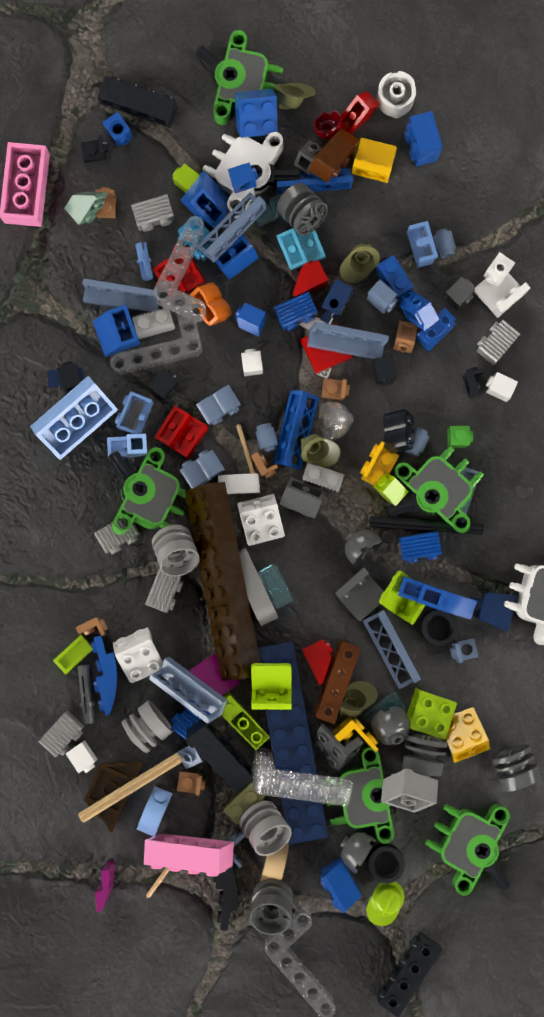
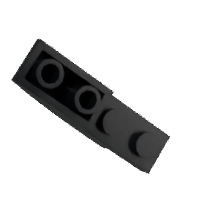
[213,865,239,931]

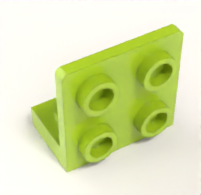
[407,688,457,740]

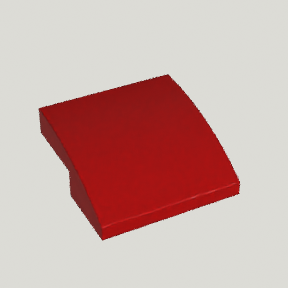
[153,249,206,301]
[300,323,353,374]
[154,406,209,459]

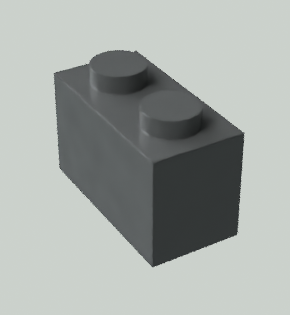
[280,477,326,519]

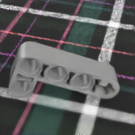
[239,547,278,626]

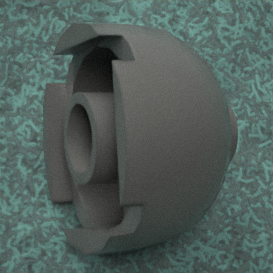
[344,530,383,567]
[370,706,410,745]
[340,832,376,874]

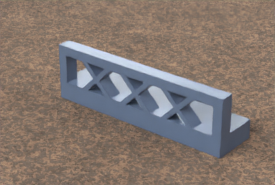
[197,192,267,263]
[83,279,161,313]
[307,321,389,359]
[363,610,421,689]
[149,657,227,724]

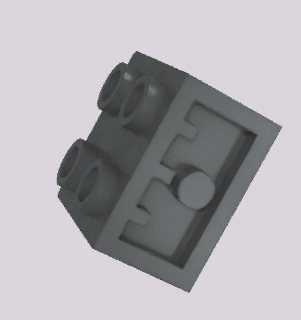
[334,567,384,621]
[313,724,364,771]

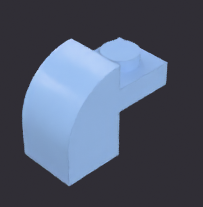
[107,434,147,457]
[137,786,173,836]

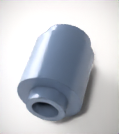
[433,229,456,259]
[255,423,278,453]
[405,428,430,457]

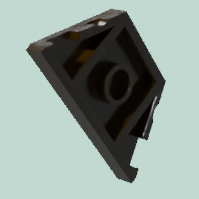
[84,761,144,832]

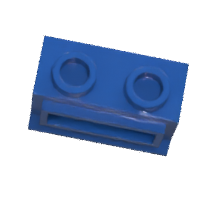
[399,290,439,331]
[415,308,456,352]

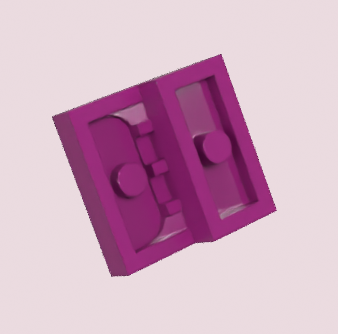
[189,654,240,696]
[95,861,115,912]

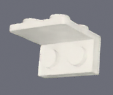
[474,273,530,318]
[237,494,285,546]

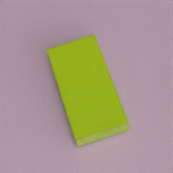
[53,634,93,675]

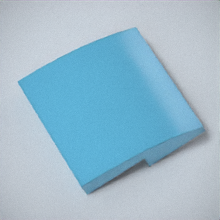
[276,228,326,271]

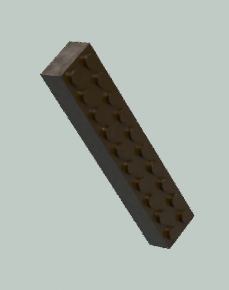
[185,482,261,681]

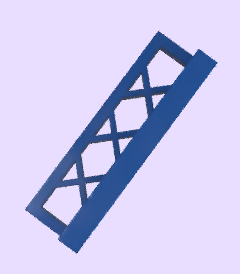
[276,168,353,195]
[273,390,319,471]

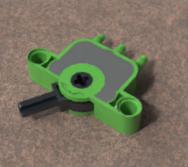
[195,30,283,125]
[388,446,484,533]
[109,447,186,535]
[322,745,421,844]
[425,804,510,896]

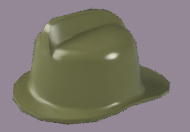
[275,83,316,109]
[340,243,380,283]
[300,434,340,468]
[340,681,378,717]

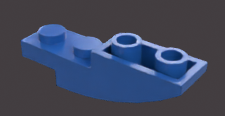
[397,576,477,619]
[91,635,117,715]

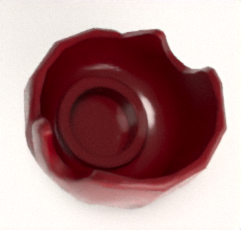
[313,110,342,139]

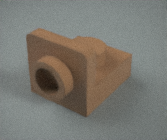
[95,187,116,218]
[393,321,418,353]
[321,378,350,401]
[251,452,278,478]
[76,617,108,636]
[177,770,206,796]

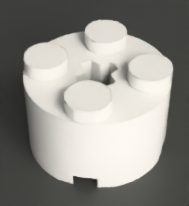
[377,71,416,118]

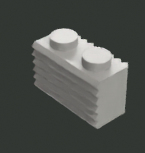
[131,194,175,232]
[132,307,175,339]
[476,319,520,365]
[302,463,344,494]
[94,520,140,555]
[145,568,184,613]
[38,711,84,758]

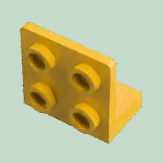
[351,138,397,183]
[360,441,399,486]
[445,707,490,763]
[332,716,379,752]

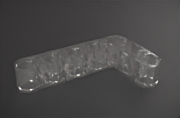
[153,216,207,322]
[110,300,202,374]
[252,747,354,806]
[265,908,335,1017]

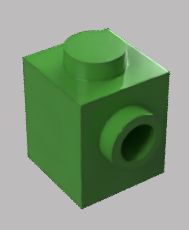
[447,426,473,448]

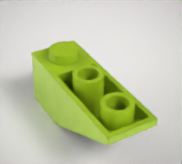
[222,691,270,750]

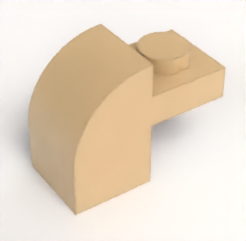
[260,842,289,881]

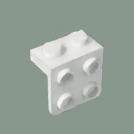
[113,627,163,683]

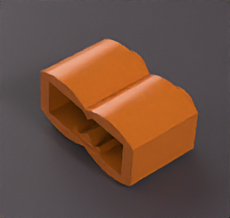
[190,282,232,326]

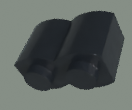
[383,409,415,454]

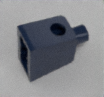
[320,279,354,324]
[470,592,517,632]

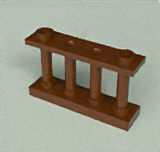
[314,640,361,724]

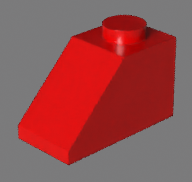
[341,91,380,134]
[292,260,328,298]
[302,639,333,685]

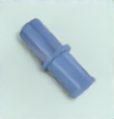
[135,242,153,281]

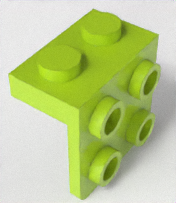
[379,570,425,625]
[251,663,292,710]

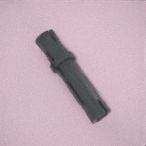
[77,665,95,724]

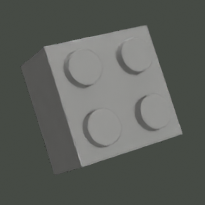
[381,769,438,813]

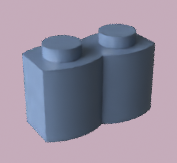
[366,279,398,314]
[196,385,241,426]
[180,449,225,489]

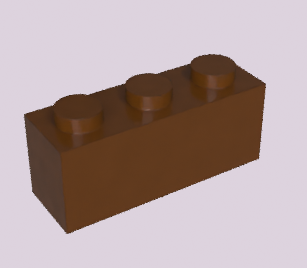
[309,128,360,183]

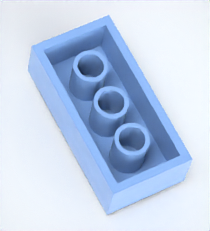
[30,376,118,460]

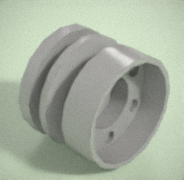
[152,525,199,577]
[122,700,173,753]
[239,801,292,856]

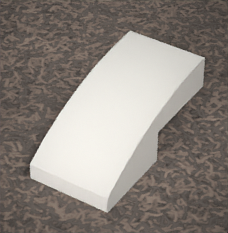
[218,473,260,495]

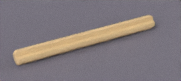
[78,753,182,822]

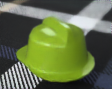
[366,881,405,926]

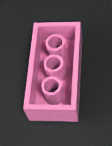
[0,142,50,227]
[144,833,234,877]

